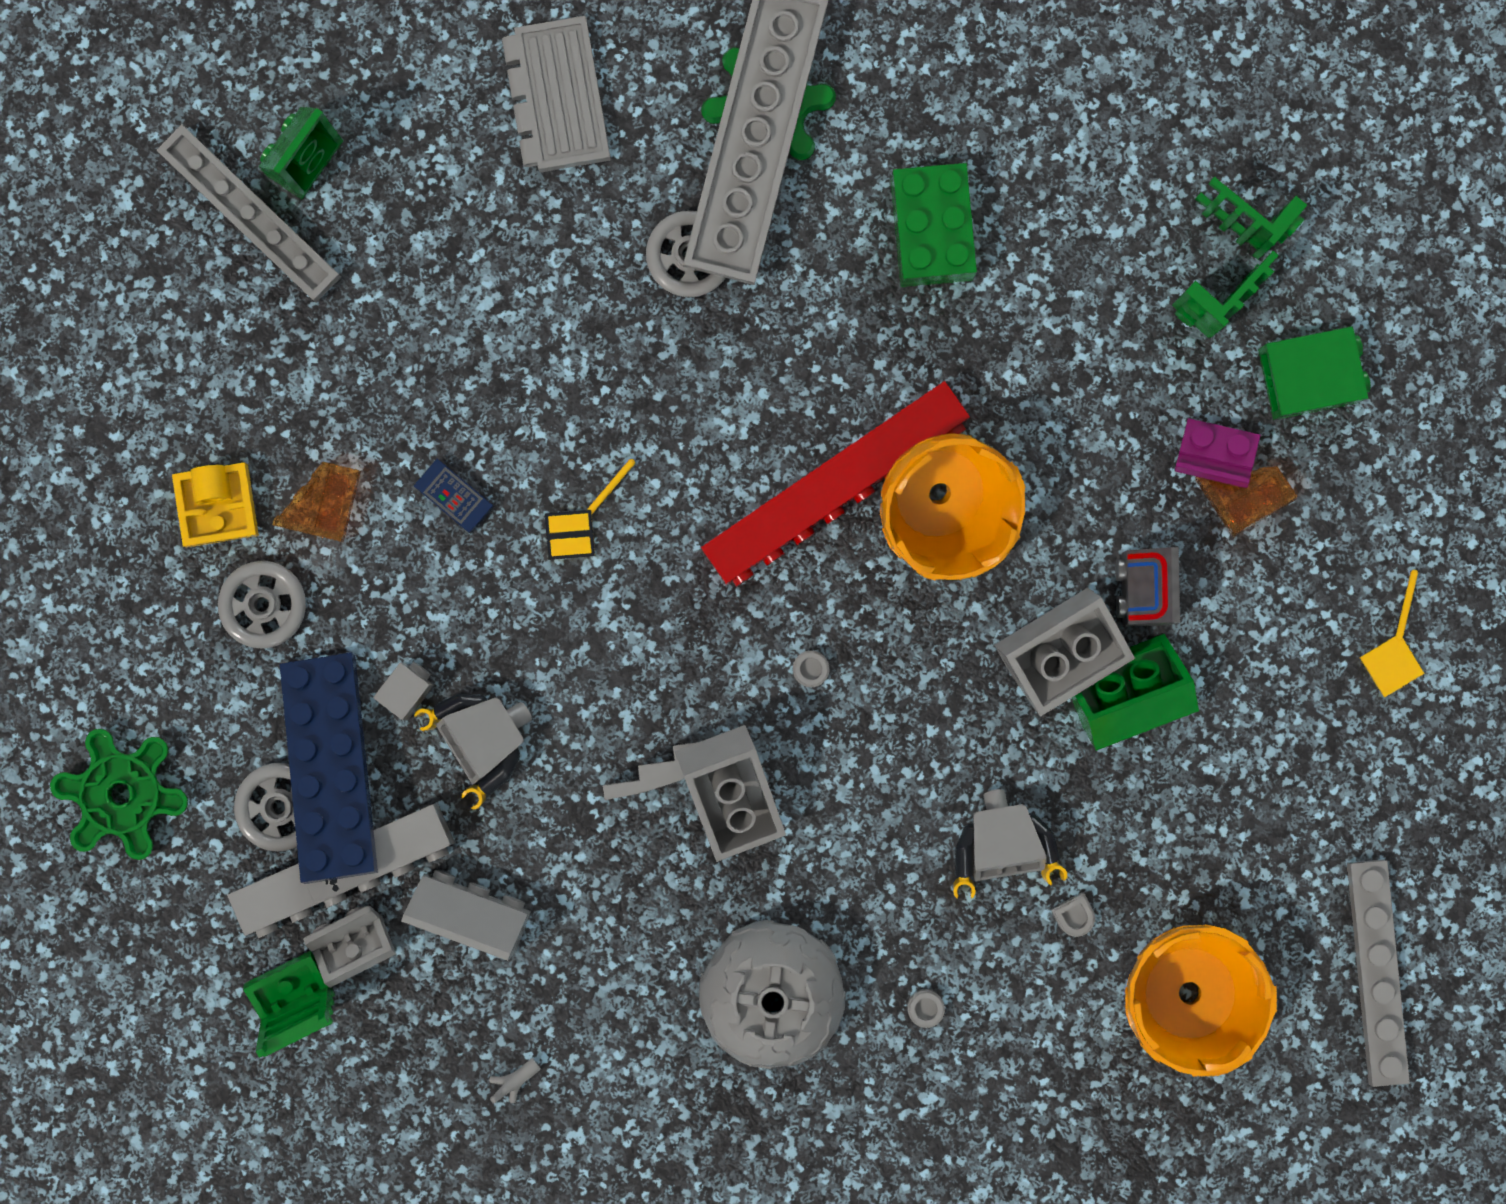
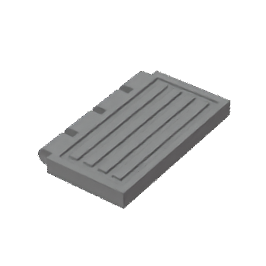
[502,15,611,173]

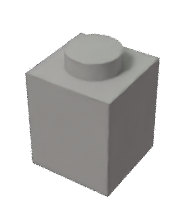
[373,661,435,720]

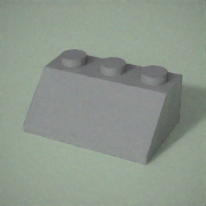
[994,588,1135,717]
[401,870,531,961]

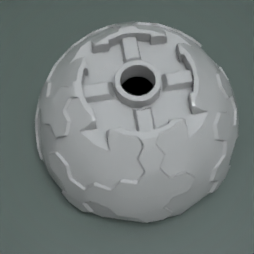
[699,920,846,1069]

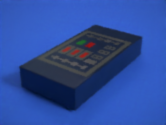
[414,458,494,534]

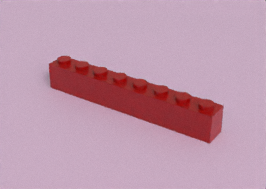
[701,381,970,587]

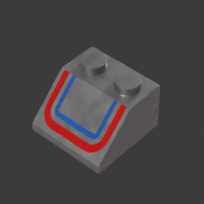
[1115,547,1180,626]

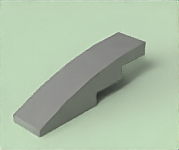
[603,742,698,800]

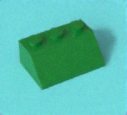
[1072,634,1199,751]

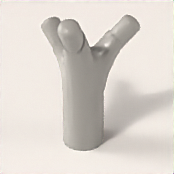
[489,1058,541,1103]

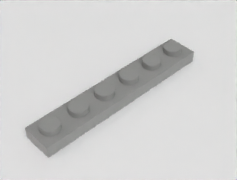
[157,124,341,303]
[1347,860,1410,1087]

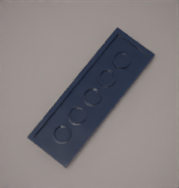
[280,652,378,884]

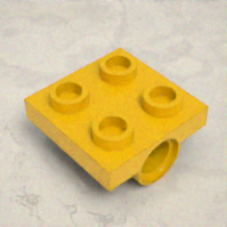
[172,462,259,548]

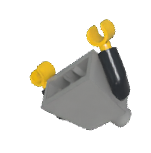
[414,694,532,809]
[953,789,1067,899]

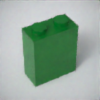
[1258,326,1371,420]

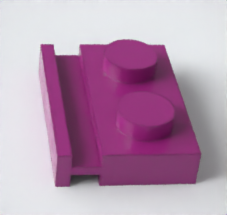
[1175,418,1261,488]

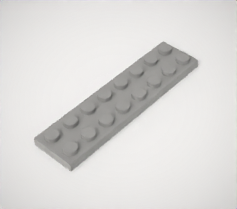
[683,0,828,285]

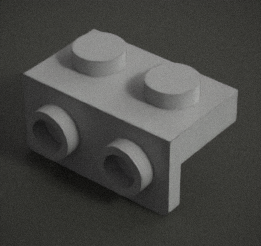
[303,906,396,988]

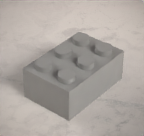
[675,725,786,862]

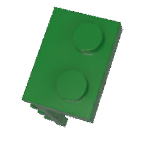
[1195,177,1307,260]
[1172,251,1279,339]
[243,950,335,1058]

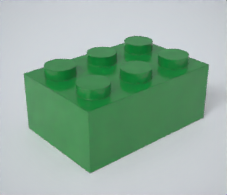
[890,163,977,287]

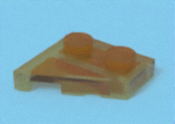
[272,462,361,543]
[1195,466,1298,537]

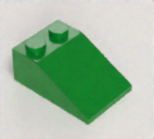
[259,107,343,200]

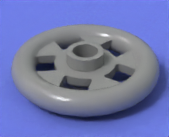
[646,210,725,297]
[218,561,306,649]
[234,763,297,852]

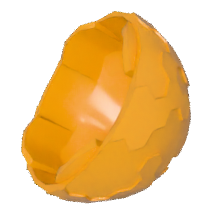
[880,434,1026,581]
[1125,924,1277,1077]

